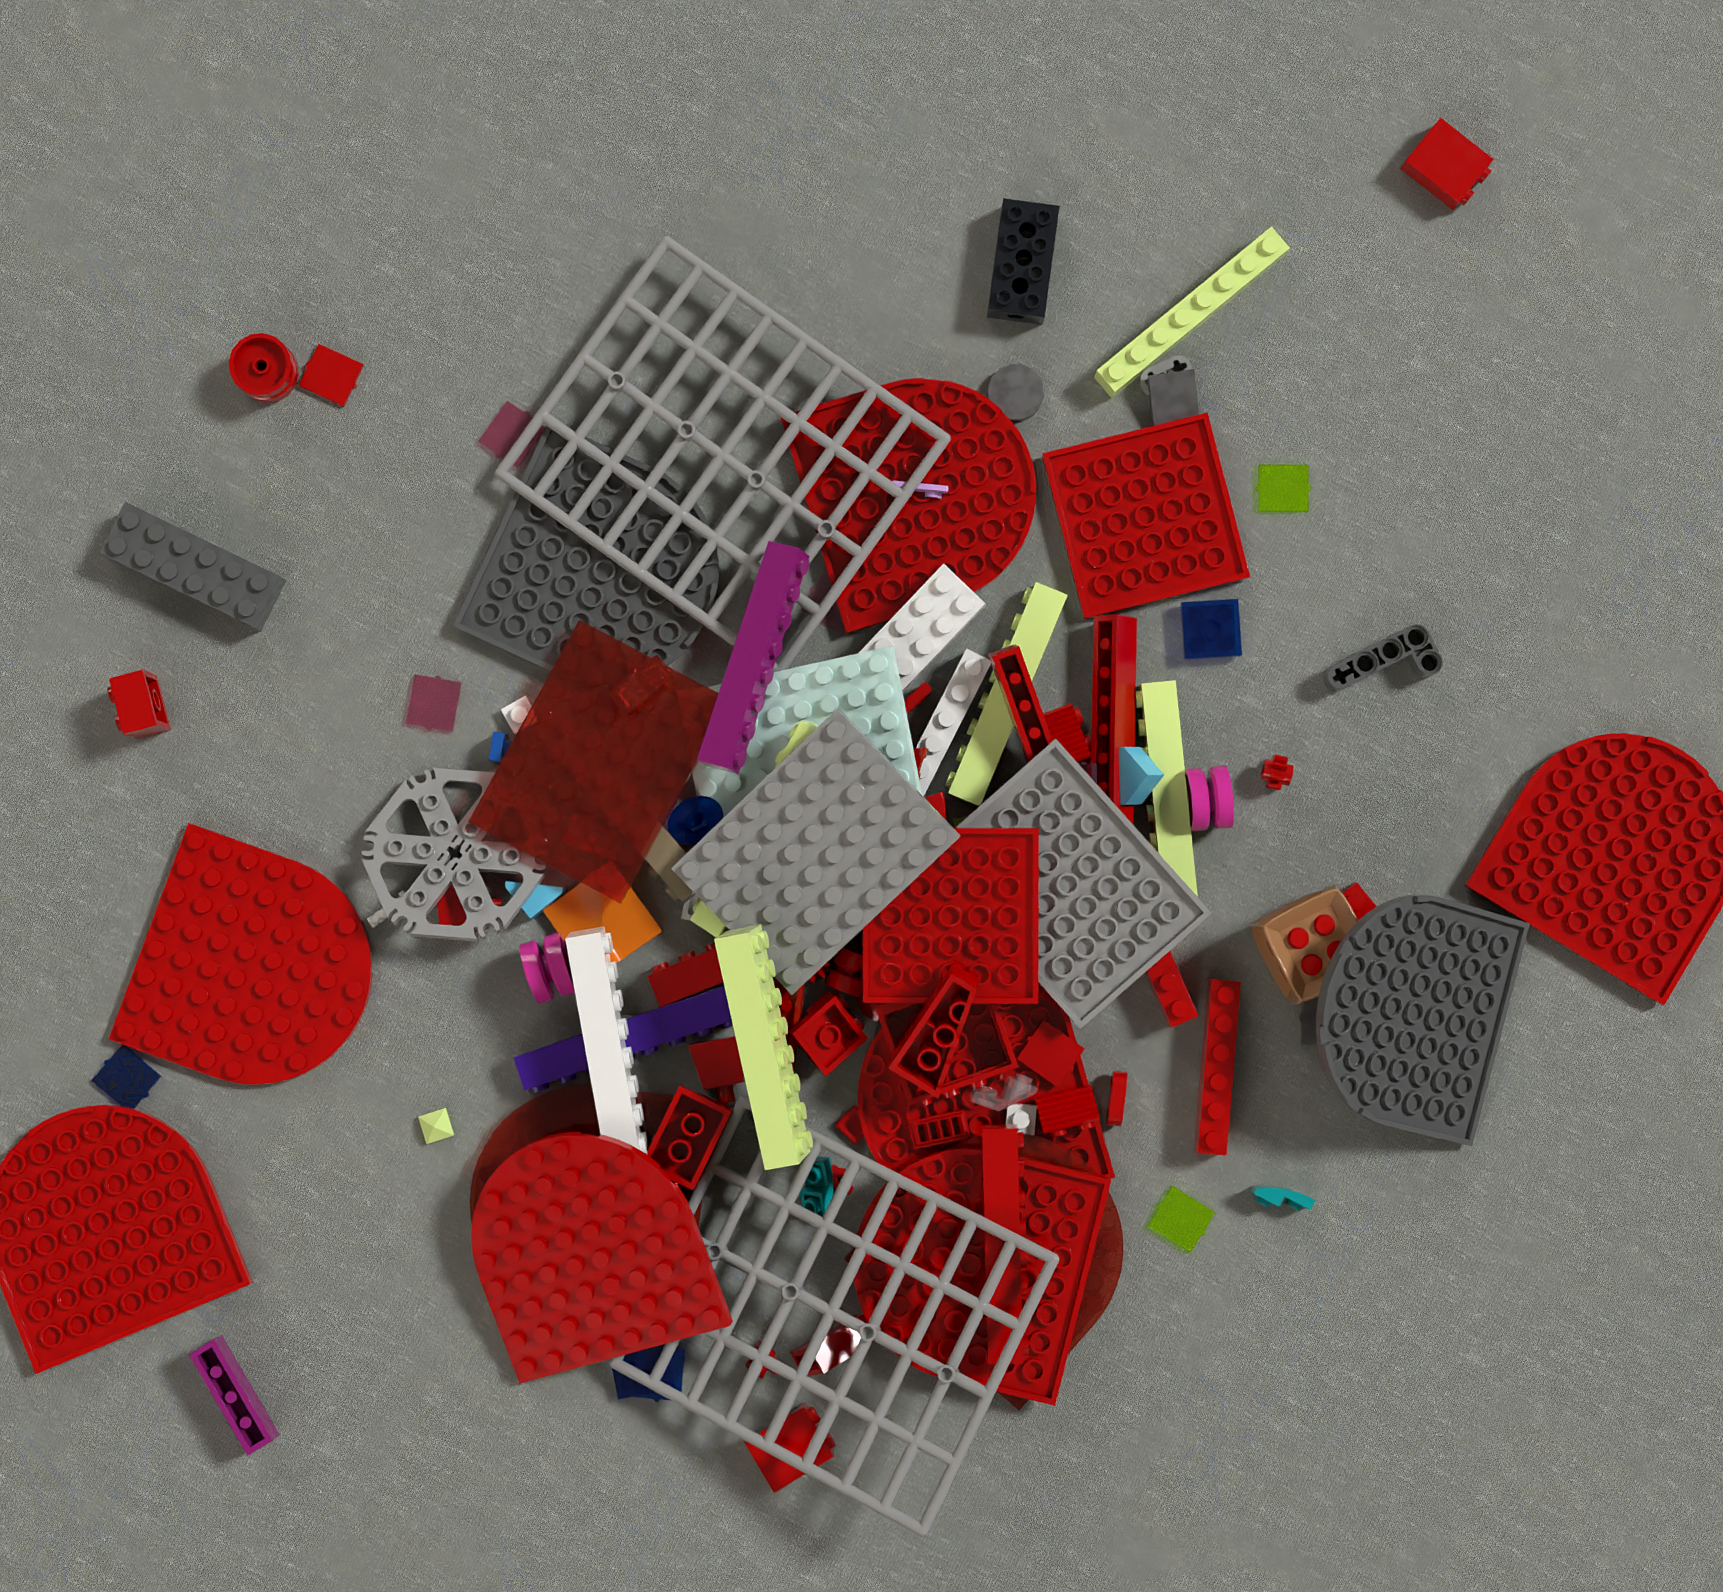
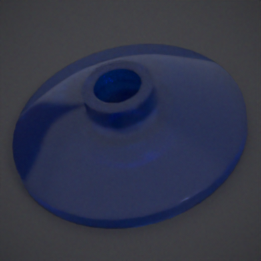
[668,796,724,845]

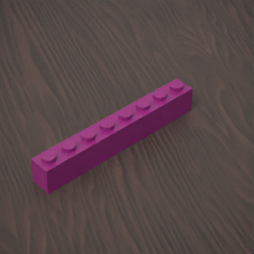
[697,541,810,774]

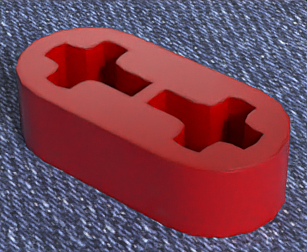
[1106,1071,1127,1127]

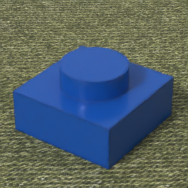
[489,732,511,763]

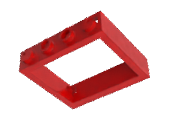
[875,1003,1019,1108]

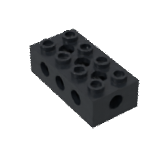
[987,198,1060,325]

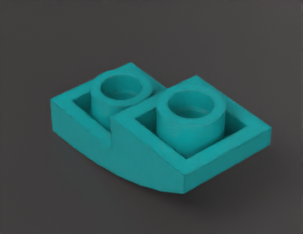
[800,1156,833,1217]
[1250,1185,1315,1211]

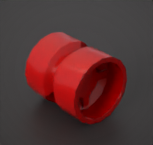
[825,948,863,998]

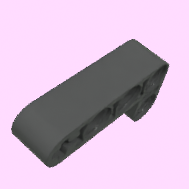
[1323,624,1443,691]

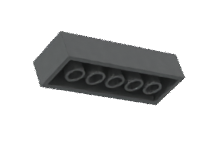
[100,502,286,631]

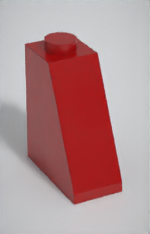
[790,1313,874,1376]

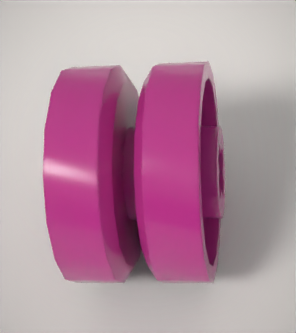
[1185,765,1234,832]
[519,932,575,1004]

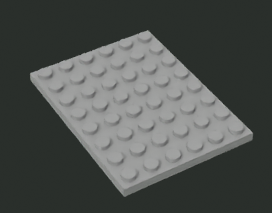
[671,708,961,995]
[957,738,1212,1029]

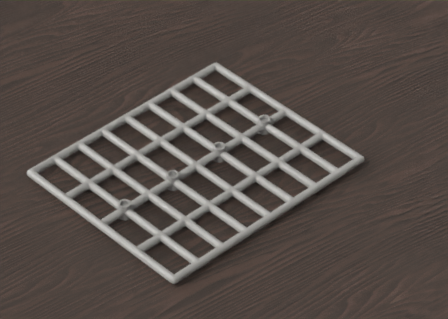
[495,236,951,672]
[609,1095,1059,1536]

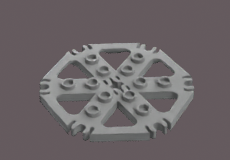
[361,768,548,942]

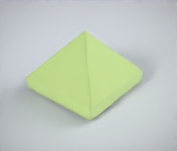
[418,1108,454,1144]

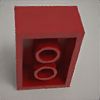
[647,1084,733,1190]

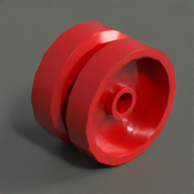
[228,333,299,403]

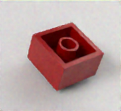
[107,669,171,739]

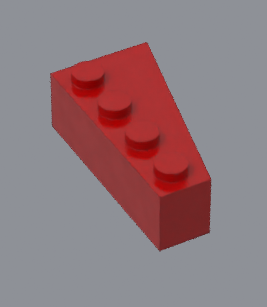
[889,963,978,1099]

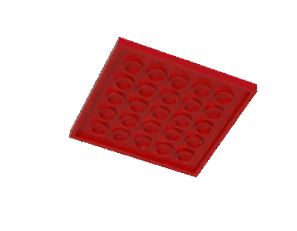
[1042,412,1250,619]
[863,827,1039,1004]

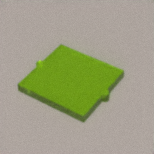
[1255,464,1311,512]
[1147,1185,1215,1253]

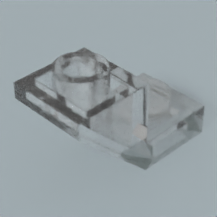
[969,1073,1038,1111]

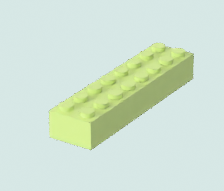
[714,924,813,1170]

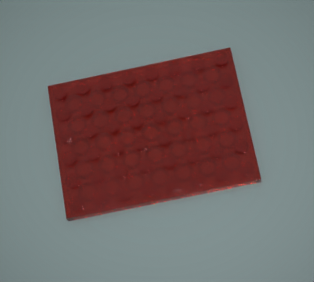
[468,620,718,904]

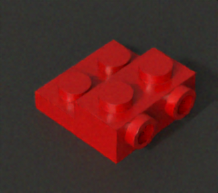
[789,992,868,1077]

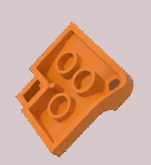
[543,860,663,964]

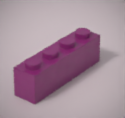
[189,1335,280,1456]

